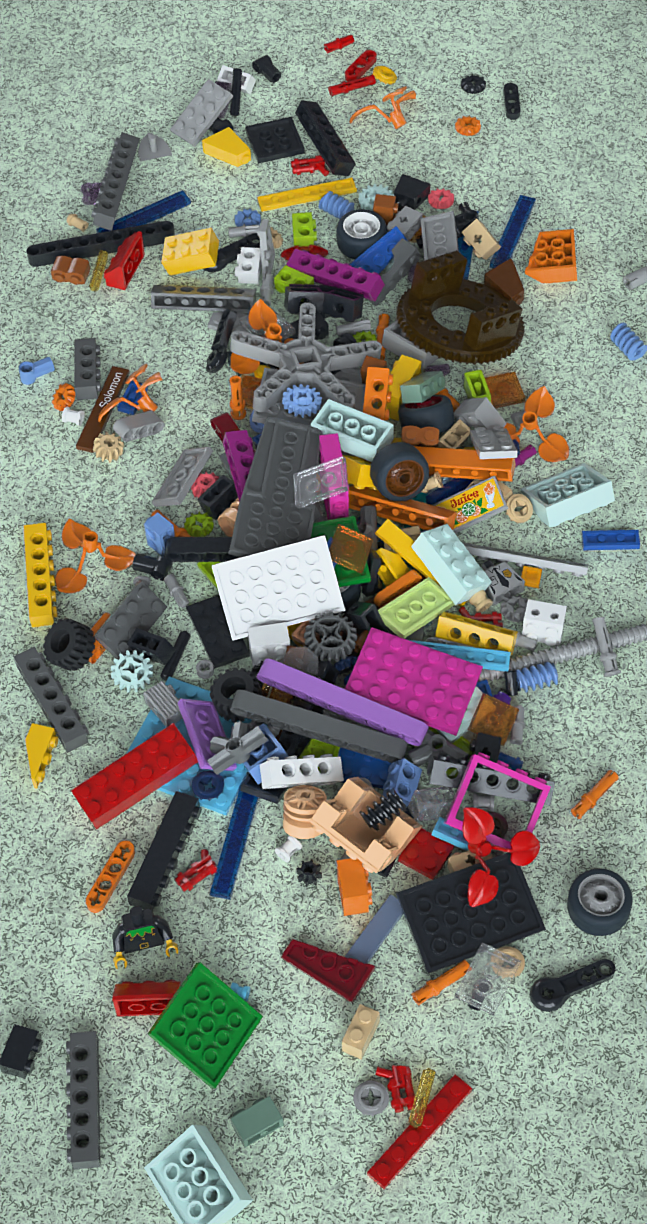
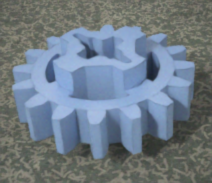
[282,384,322,418]

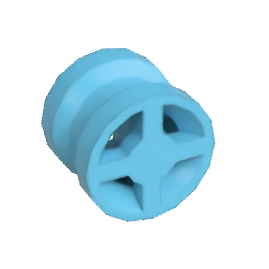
[230,982,250,1002]

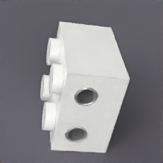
[522,599,567,646]
[247,622,290,668]

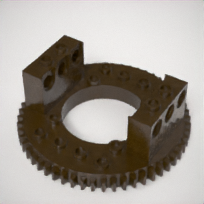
[396,250,525,365]

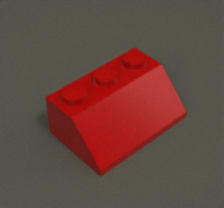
[104,231,145,290]
[112,980,181,1016]

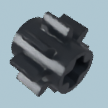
[296,859,322,887]

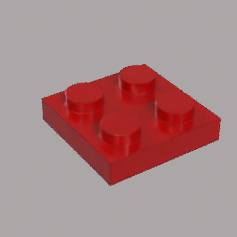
[398,828,454,880]

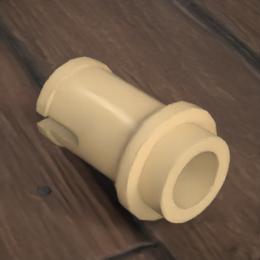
[67,214,89,232]

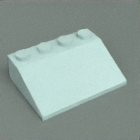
[520,463,615,527]
[144,1125,253,1224]

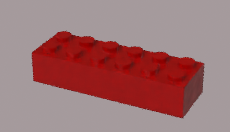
[71,723,198,829]

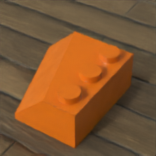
[525,229,577,283]

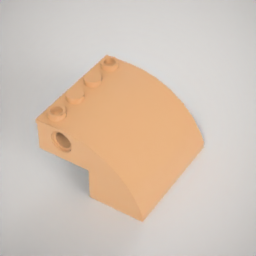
[309,777,422,873]

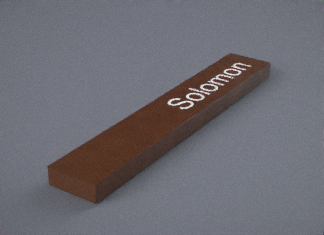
[76,366,130,453]

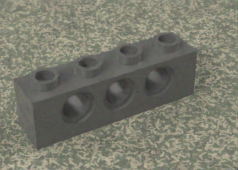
[74,338,101,400]

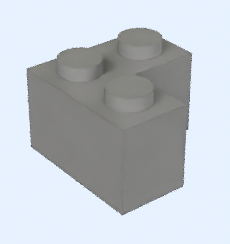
[454,397,507,429]

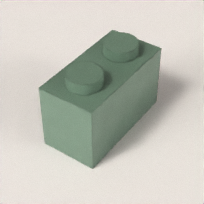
[230,1096,284,1148]

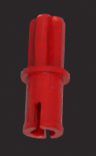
[324,34,354,54]

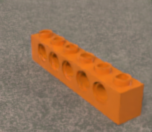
[363,367,393,461]

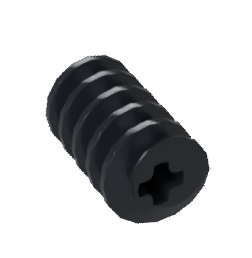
[359,788,407,831]

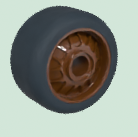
[370,442,429,501]

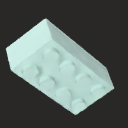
[311,399,394,462]
[411,524,492,605]

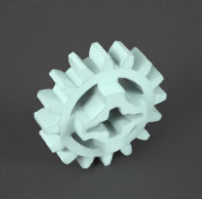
[359,184,394,211]
[111,650,153,693]

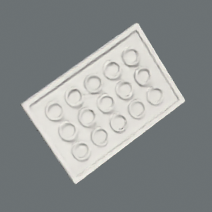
[212,535,345,641]

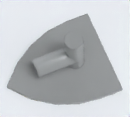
[138,133,172,161]

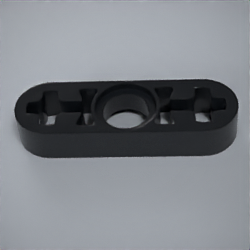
[503,83,521,120]

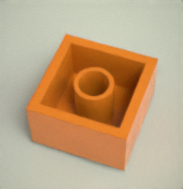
[337,858,372,916]

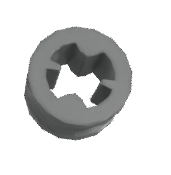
[196,660,214,679]

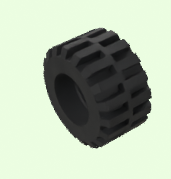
[43,618,95,671]
[210,668,263,722]

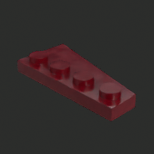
[281,939,376,1004]

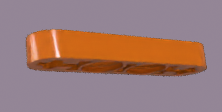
[86,841,135,913]

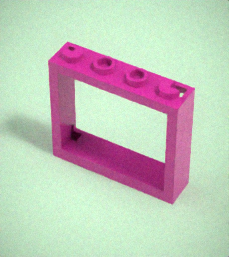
[319,433,349,520]
[444,752,551,848]

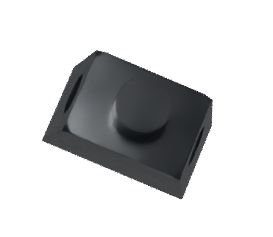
[394,174,430,211]
[344,601,388,635]

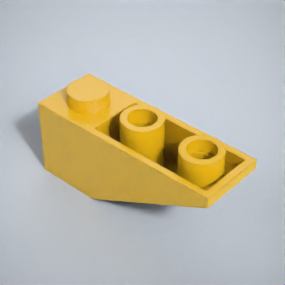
[25,723,58,788]

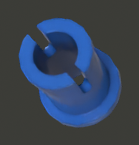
[498,752,523,771]

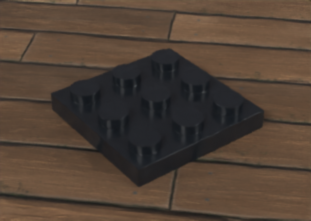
[245,117,305,164]

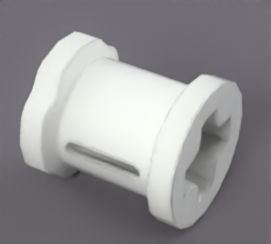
[62,407,85,426]
[275,836,302,863]

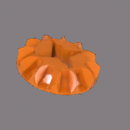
[455,115,481,136]
[52,383,75,411]

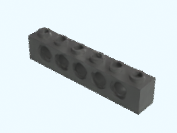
[151,285,256,313]
[13,646,89,753]
[66,1031,101,1170]

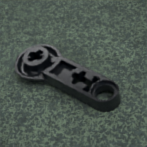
[203,233,260,272]
[206,308,237,373]
[529,959,616,1012]

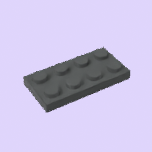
[93,581,167,660]

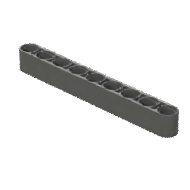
[230,690,407,763]

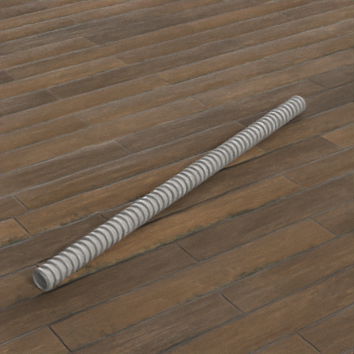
[322,623,647,720]

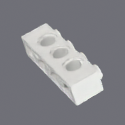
[259,754,344,789]

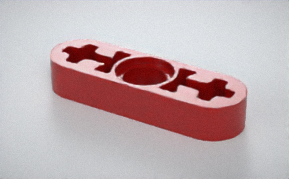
[345,50,377,82]

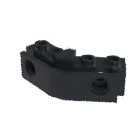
[284,284,364,322]

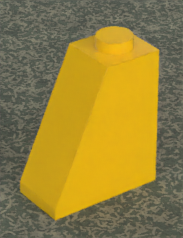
[202,127,251,167]

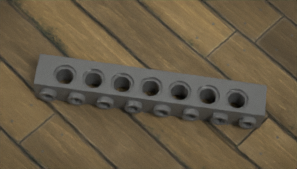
[91,132,140,231]

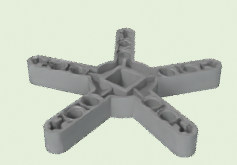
[230,303,382,412]

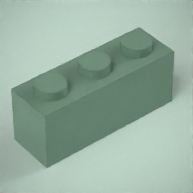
[400,371,446,403]

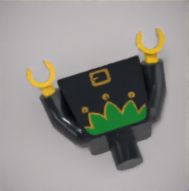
[112,906,178,969]

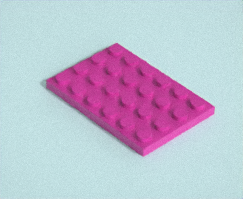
[345,627,483,736]

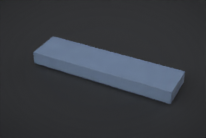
[345,894,403,964]

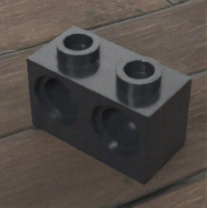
[197,475,238,520]

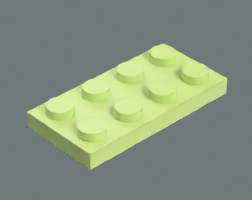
[378,577,455,639]

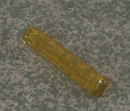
[89,250,108,292]
[409,1068,436,1128]

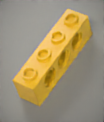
[435,611,518,657]

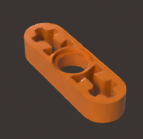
[373,570,422,608]

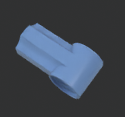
[19,357,55,385]

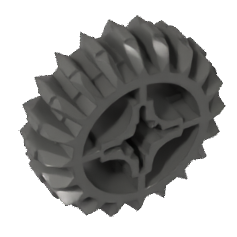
[304,611,357,662]

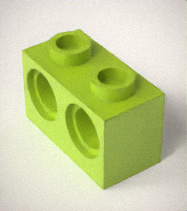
[292,212,317,247]
[274,265,314,301]

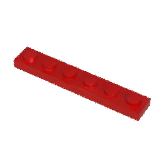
[367,1074,472,1189]

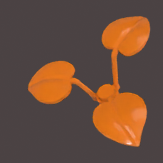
[349,86,416,129]
[230,299,304,374]
[98,363,162,423]
[504,386,569,462]
[55,518,137,593]

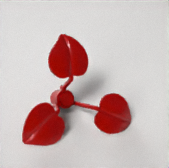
[462,807,540,907]

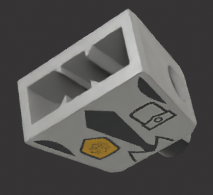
[482,560,525,606]

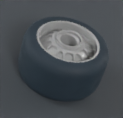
[567,868,633,936]

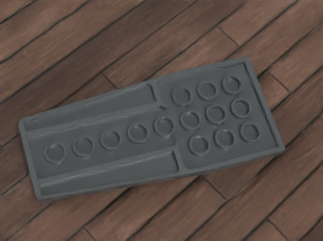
[228,417,321,557]

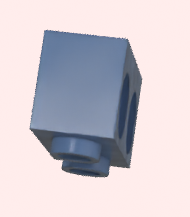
[144,512,175,556]
[383,758,422,807]

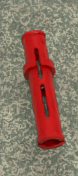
[328,74,376,97]

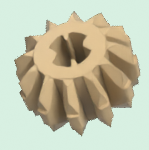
[93,432,124,463]

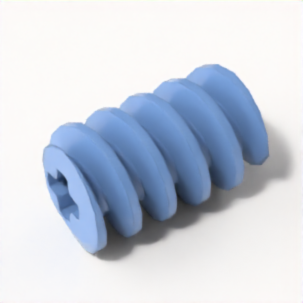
[318,191,355,219]
[610,322,647,361]
[515,662,558,693]

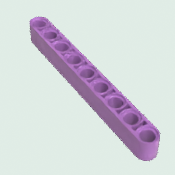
[256,658,429,746]

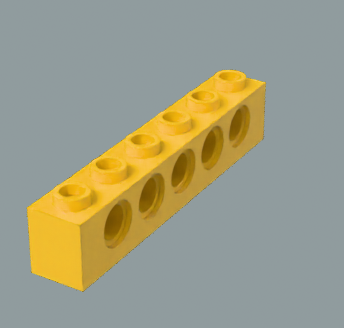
[24,523,58,627]

